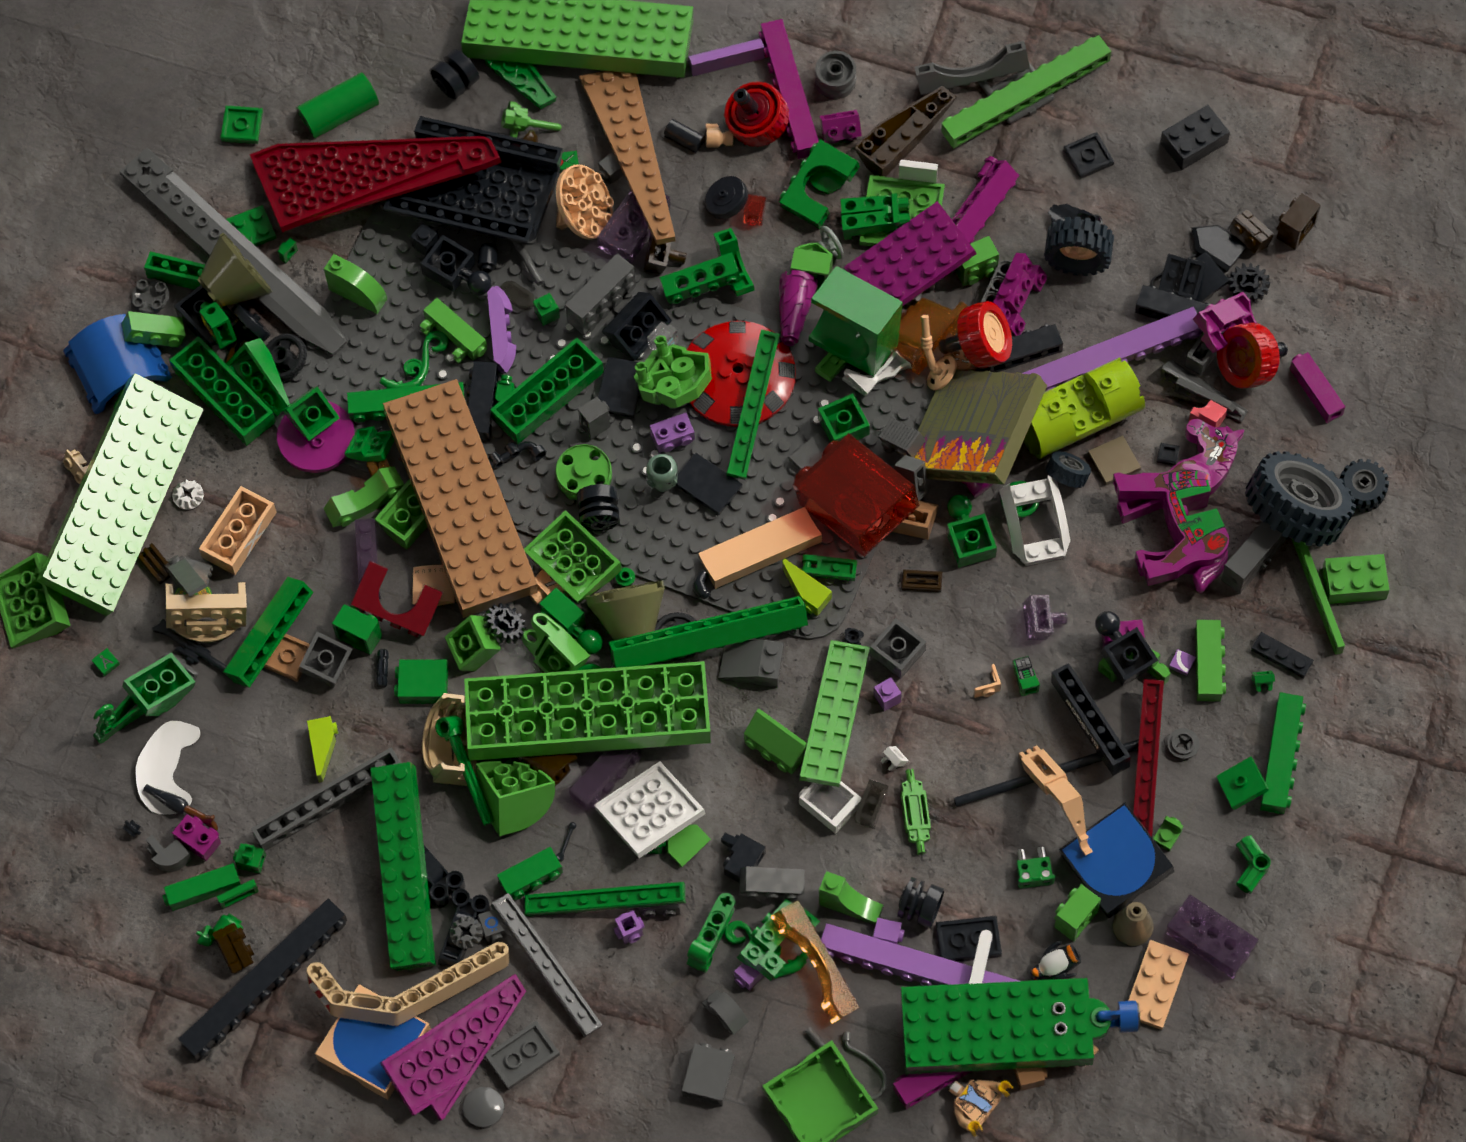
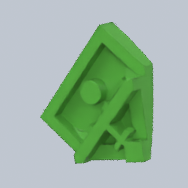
[665,824,711,867]

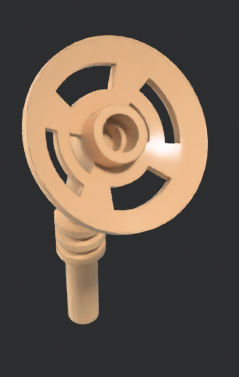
[921,315,957,391]

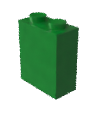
[394,659,448,704]

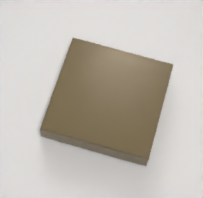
[1088,436,1141,485]

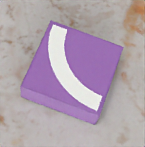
[1169,649,1196,676]

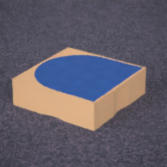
[315,984,431,1100]

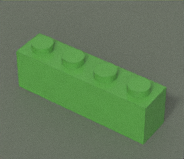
[1195,620,1226,701]

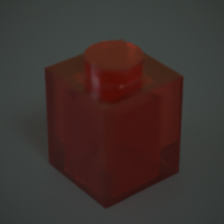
[743,194,766,226]

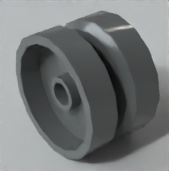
[815,51,856,100]

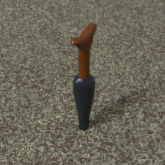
[143,784,218,831]

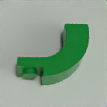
[713,228,755,297]

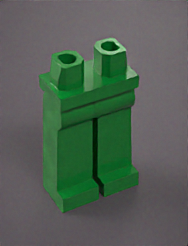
[841,193,910,240]

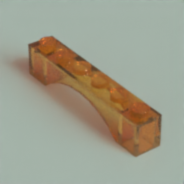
[771,900,860,1024]

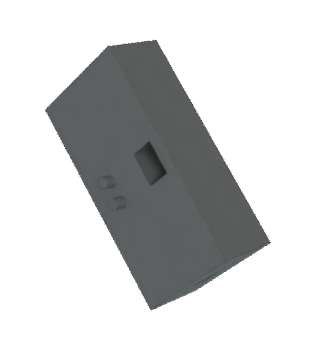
[1221,522,1288,594]

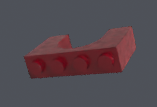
[351,560,443,637]

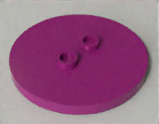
[277,401,355,473]

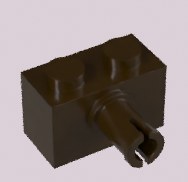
[643,233,687,275]

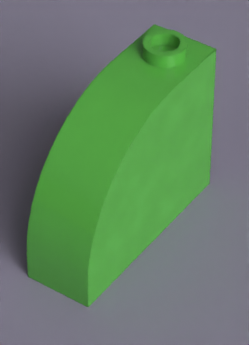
[324,254,387,314]

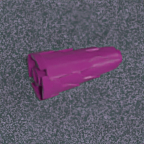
[779,270,818,346]

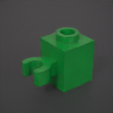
[233,843,266,874]

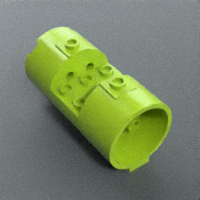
[1023,357,1145,459]

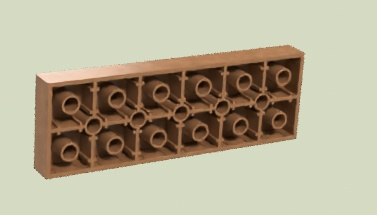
[383,379,537,618]

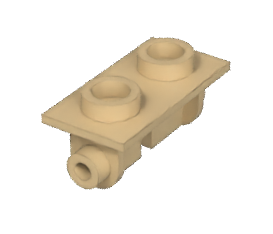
[63,449,89,484]

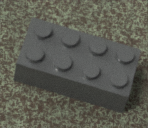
[565,253,636,335]

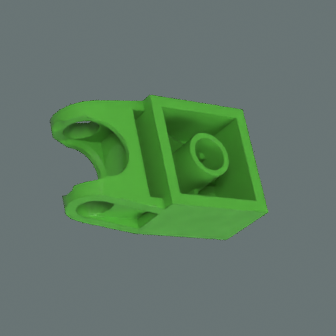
[522,613,590,673]

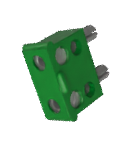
[1017,847,1055,889]

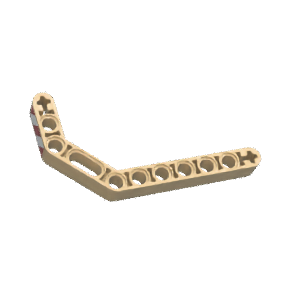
[307,942,509,1026]

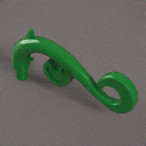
[379,331,449,389]
[725,920,811,979]

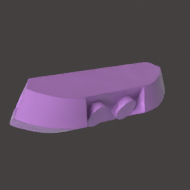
[487,286,516,373]

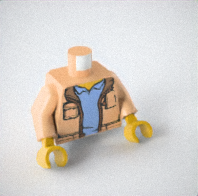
[949,1080,1013,1137]

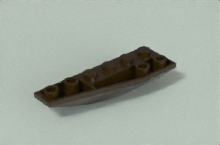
[854,86,957,177]

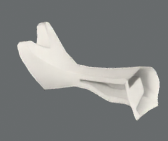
[842,351,912,396]

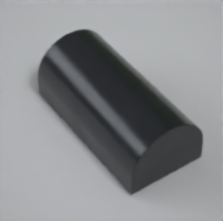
[664,119,706,153]

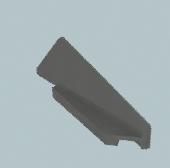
[1161,360,1248,423]

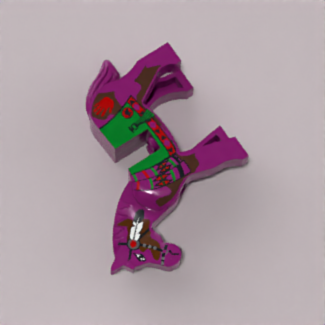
[1112,419,1244,593]

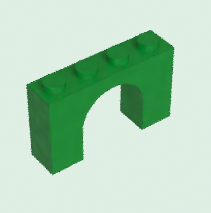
[779,140,860,229]

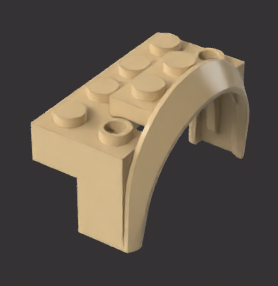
[166,582,247,642]
[422,693,477,786]

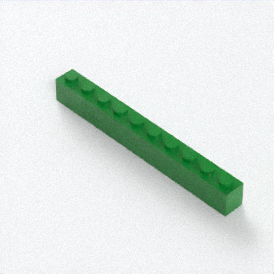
[609,596,808,668]

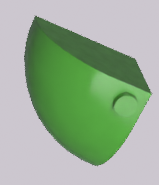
[476,760,555,836]

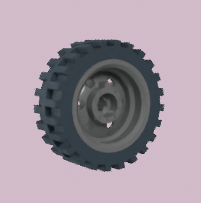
[1245,451,1356,546]

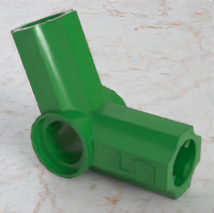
[1236,835,1271,894]

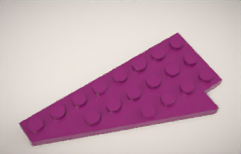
[380,974,526,1121]

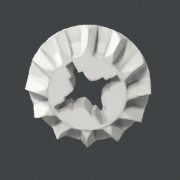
[172,480,204,510]

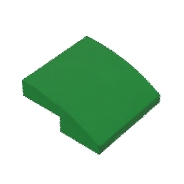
[345,426,394,462]

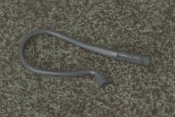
[805,1027,887,1100]

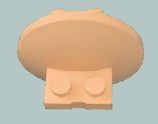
[556,165,614,240]

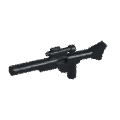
[152,619,227,674]

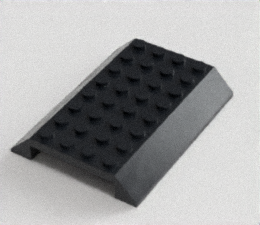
[383,116,563,244]

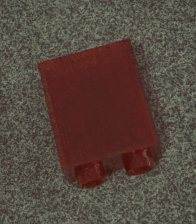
[793,433,920,557]

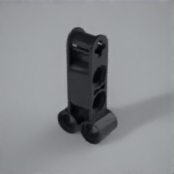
[424,845,466,907]
[438,888,491,967]

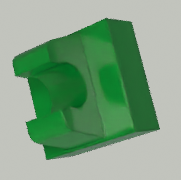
[1251,671,1275,692]

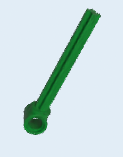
[435,716,494,826]

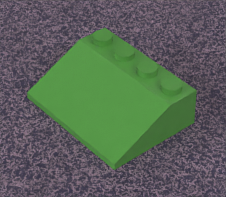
[524,510,622,603]
[0,553,71,648]

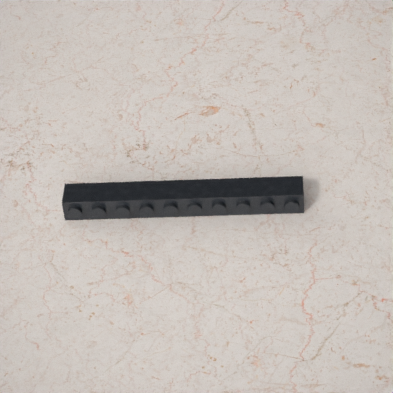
[178,898,347,1061]

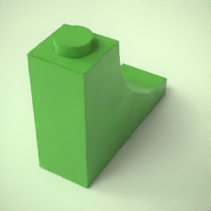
[819,871,883,925]

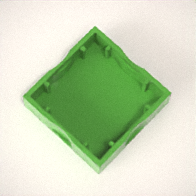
[762,1040,878,1142]

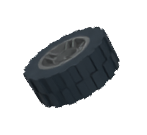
[1046,451,1091,488]

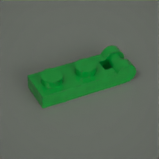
[801,555,857,581]

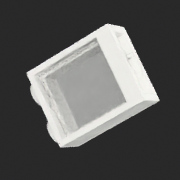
[799,782,862,834]

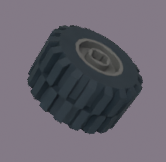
[1339,459,1389,513]

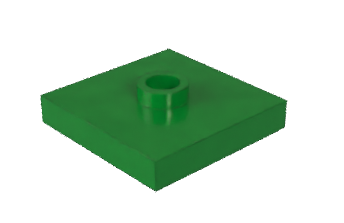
[220,106,263,144]
[1216,756,1269,810]

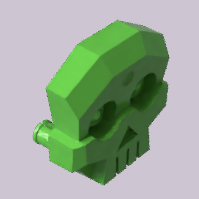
[634,335,712,408]

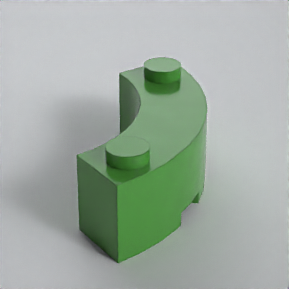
[323,466,404,527]

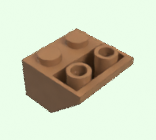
[890,498,939,540]

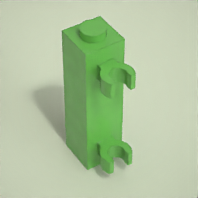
[420,298,487,363]

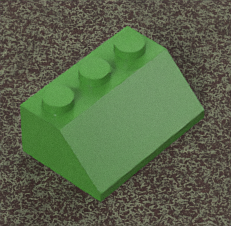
[375,479,427,550]
[744,708,806,775]

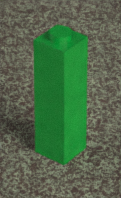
[162,863,241,912]

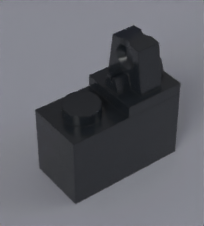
[721,832,766,883]

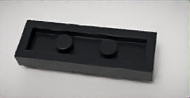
[1251,632,1314,679]

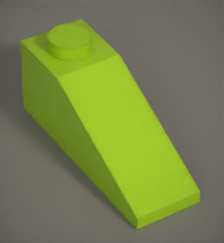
[782,558,832,616]
[307,716,338,783]

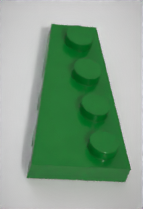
[485,59,556,110]

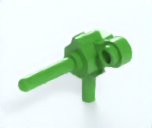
[501,101,562,138]

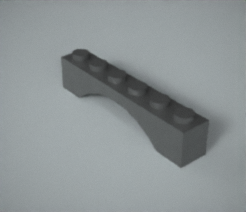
[914,41,1030,95]

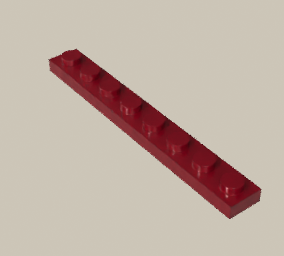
[1134,679,1164,837]

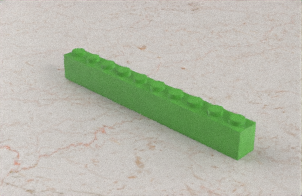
[941,35,1111,149]

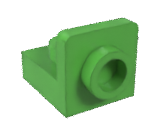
[1153,816,1183,852]

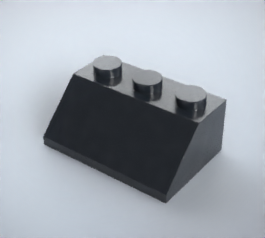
[602,292,672,361]

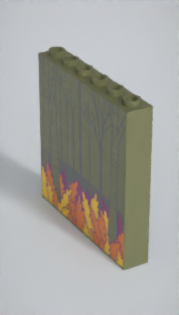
[915,369,1047,485]

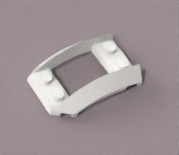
[999,475,1070,566]

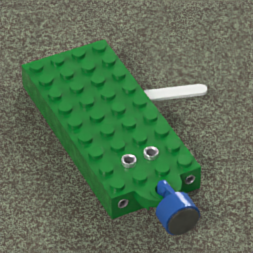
[901,930,1140,1074]

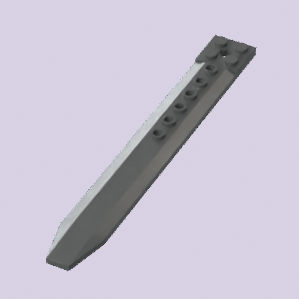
[119,148,347,356]

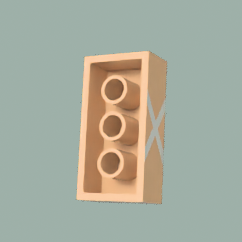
[199,486,277,575]

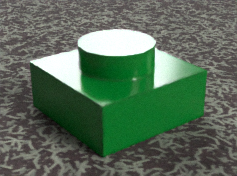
[278,238,298,264]

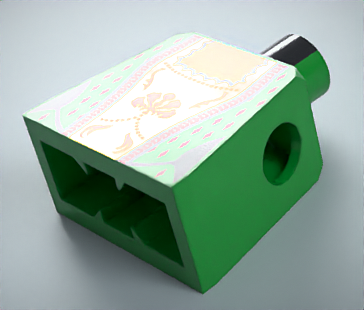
[199,302,237,349]

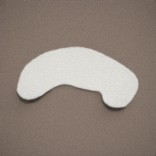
[136,721,200,814]

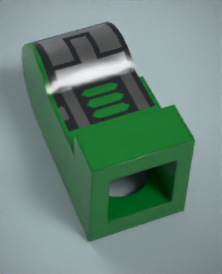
[1012,656,1040,697]

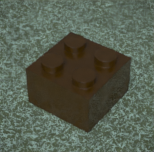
[1276,193,1321,250]

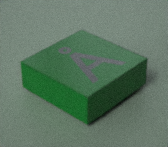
[92,648,120,676]

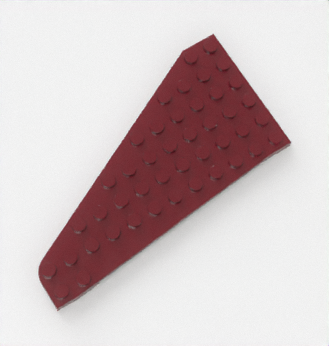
[249,136,501,232]

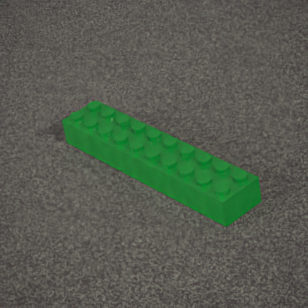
[371,762,436,971]

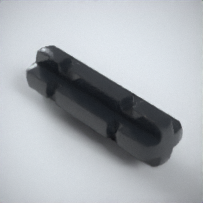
[376,649,389,687]

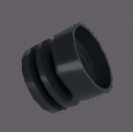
[577,484,620,532]
[897,877,945,928]

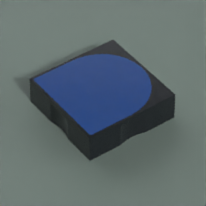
[1059,803,1175,919]

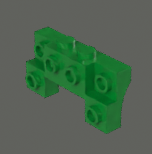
[737,899,820,981]

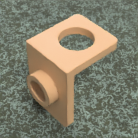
[974,664,1001,698]

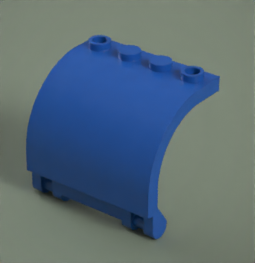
[63,314,172,414]

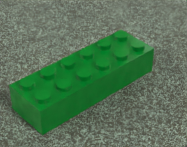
[169,337,276,446]
[490,338,604,445]

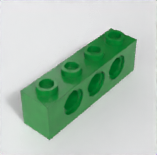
[660,252,742,305]

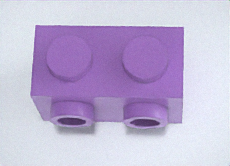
[650,413,695,453]

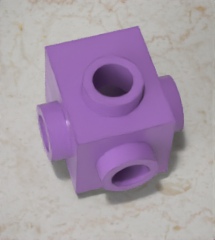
[614,911,645,944]

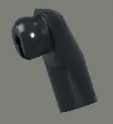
[693,570,710,599]

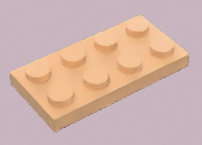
[1128,940,1189,1030]

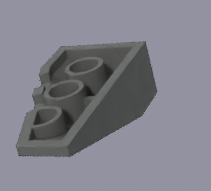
[164,555,213,596]

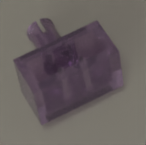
[1022,595,1068,640]

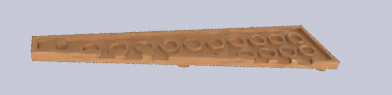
[579,71,676,245]

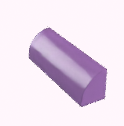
[688,39,764,76]

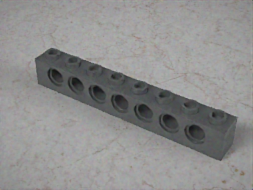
[251,748,401,851]

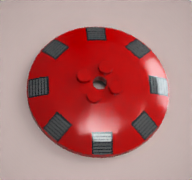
[687,321,796,427]

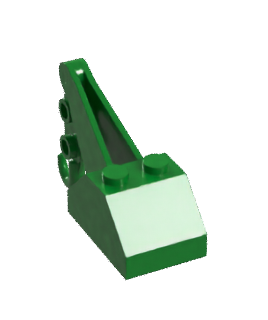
[93,652,195,744]

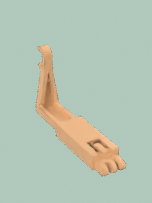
[1019,745,1093,855]

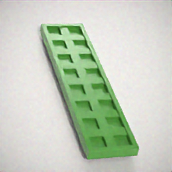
[800,640,870,787]

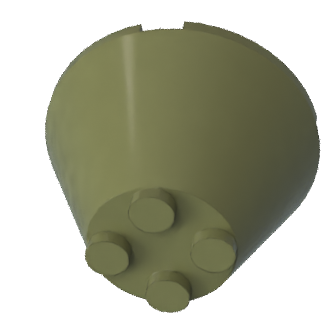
[197,233,273,308]

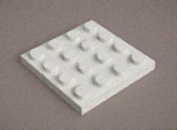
[594,761,705,858]

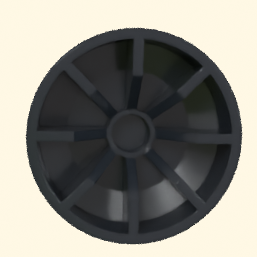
[430,49,480,100]

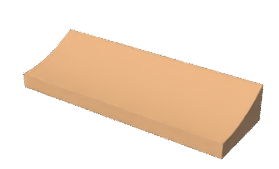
[698,507,822,589]

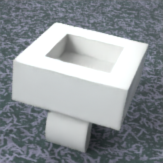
[881,746,909,771]

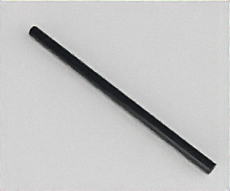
[953,739,1139,807]

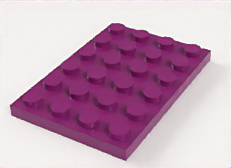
[844,201,977,306]

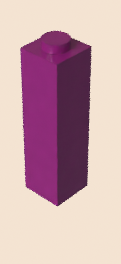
[1290,352,1345,423]

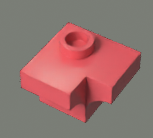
[1189,400,1227,427]

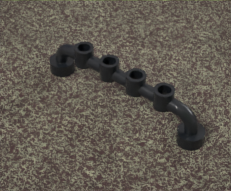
[488,441,547,469]

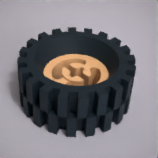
[1044,217,1114,276]

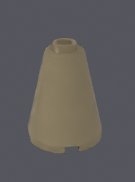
[1112,902,1154,946]

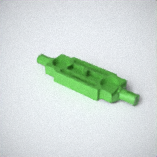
[900,769,931,855]

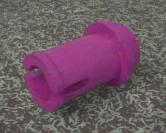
[977,156,998,179]

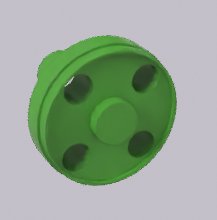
[555,444,612,500]

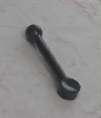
[556,822,576,862]

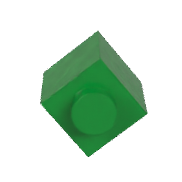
[533,293,560,326]

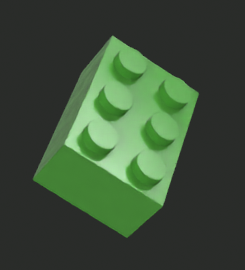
[1322,554,1389,604]

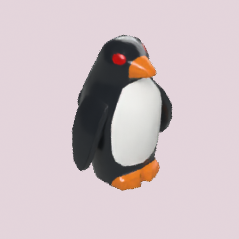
[1030,940,1081,980]

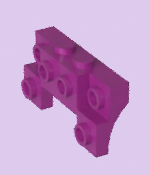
[993,253,1047,337]
[1193,292,1257,353]

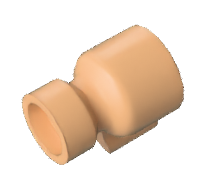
[706,124,733,148]

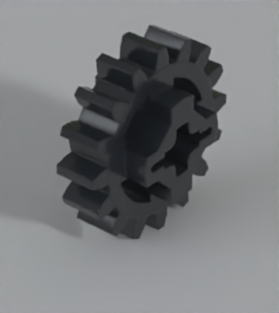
[1228,263,1270,303]
[483,603,526,644]

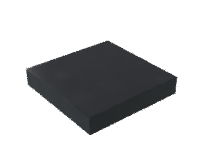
[1063,132,1115,179]

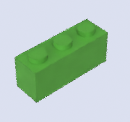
[122,311,185,347]

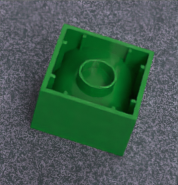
[808,266,903,377]

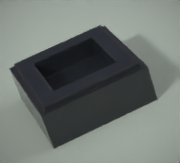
[1157,443,1180,466]

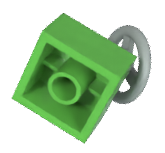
[790,226,844,290]

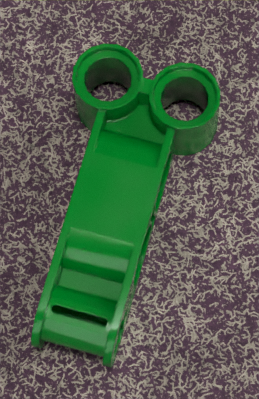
[687,893,735,973]

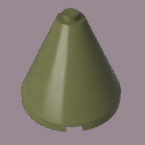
[585,581,665,640]

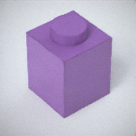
[874,678,902,711]
[873,918,905,944]
[734,963,764,991]

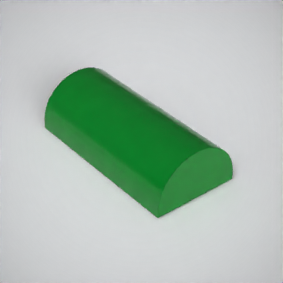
[296,72,379,139]

